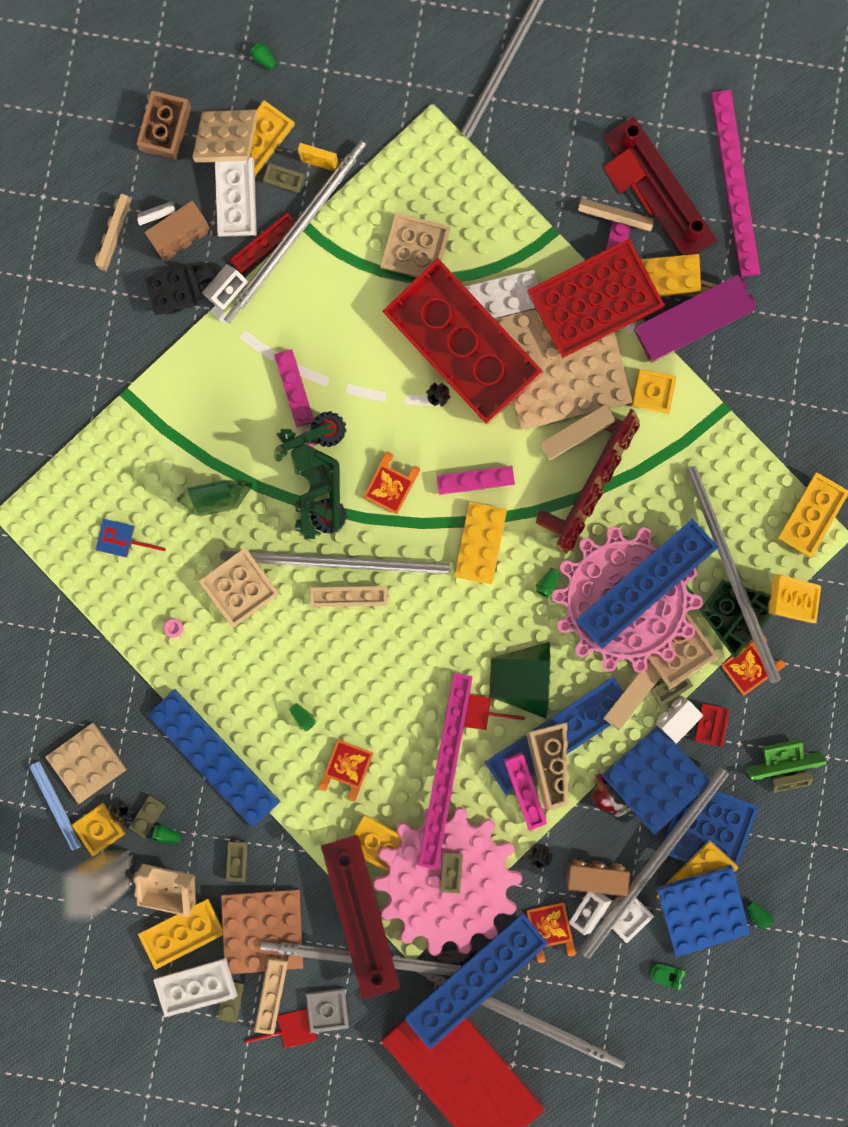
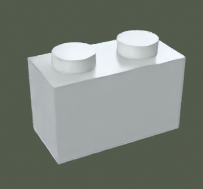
[202,264,248,310]
[655,696,703,743]
[569,892,612,935]

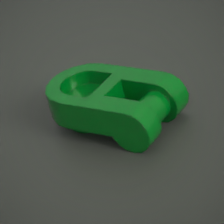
[649,963,687,990]

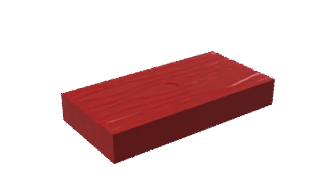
[382,258,544,425]
[382,990,544,1127]

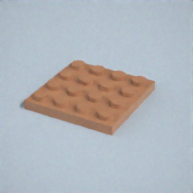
[221,889,303,974]

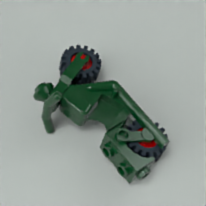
[274,411,347,539]

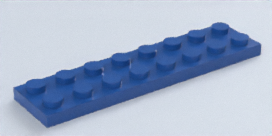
[576,518,719,650]
[484,676,623,795]
[147,689,281,828]
[404,913,549,1049]

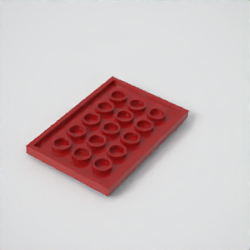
[527,238,665,359]

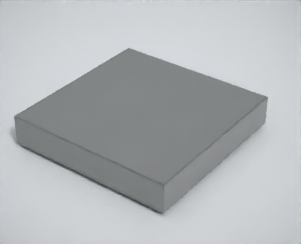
[306,988,349,1033]

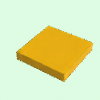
[298,143,338,171]
[631,369,677,414]
[71,802,126,857]

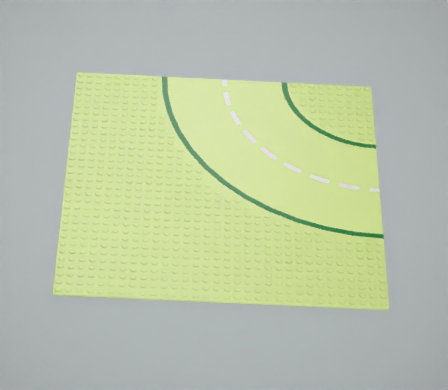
[0,105,848,959]

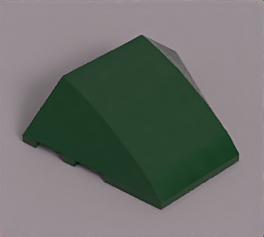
[177,480,252,516]
[700,580,773,660]
[489,642,550,719]

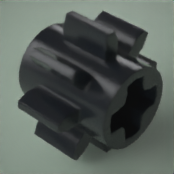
[426,382,451,407]
[109,800,135,826]
[527,844,553,869]

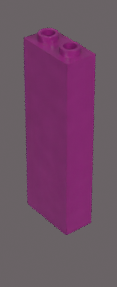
[633,275,756,364]

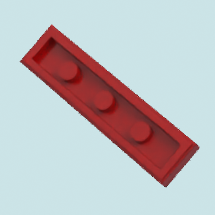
[229,212,296,275]

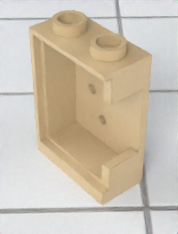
[133,864,196,917]

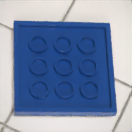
[602,726,710,835]
[661,791,759,873]
[656,864,750,957]

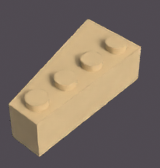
[525,723,568,810]

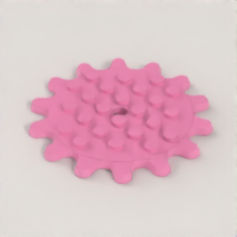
[552,527,703,673]
[372,806,522,956]

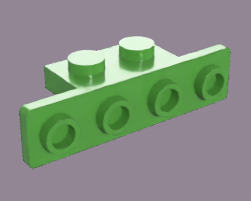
[746,739,827,780]

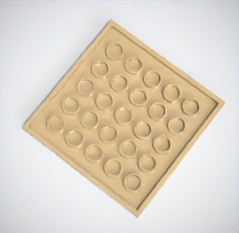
[496,309,633,431]

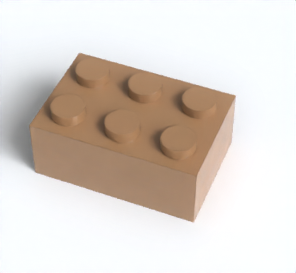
[136,90,191,161]
[145,200,210,260]
[565,859,630,896]

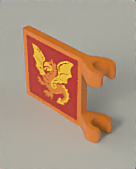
[363,452,421,514]
[721,636,786,696]
[319,739,374,802]
[526,902,576,963]

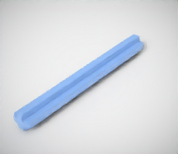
[30,762,81,850]

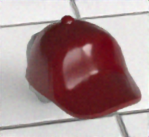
[591,774,631,817]

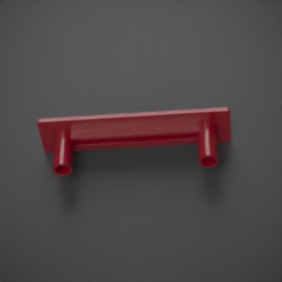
[603,117,717,256]
[536,409,640,554]
[321,835,400,999]

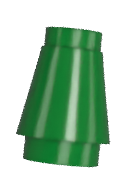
[250,42,278,70]
[535,568,560,598]
[289,703,317,732]
[151,824,181,845]
[746,901,774,931]

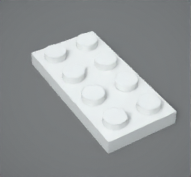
[215,157,257,237]
[465,270,538,319]
[154,958,238,1017]

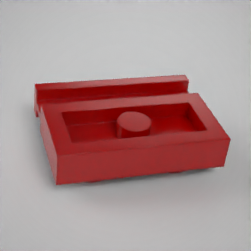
[694,703,730,747]

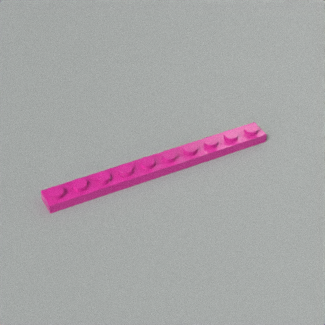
[711,90,760,278]
[418,673,473,870]

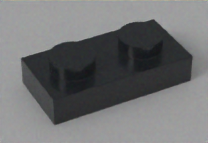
[436,946,475,965]

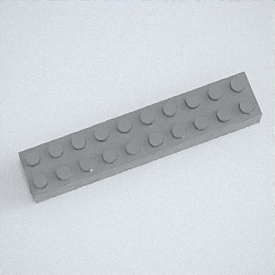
[65,850,134,918]

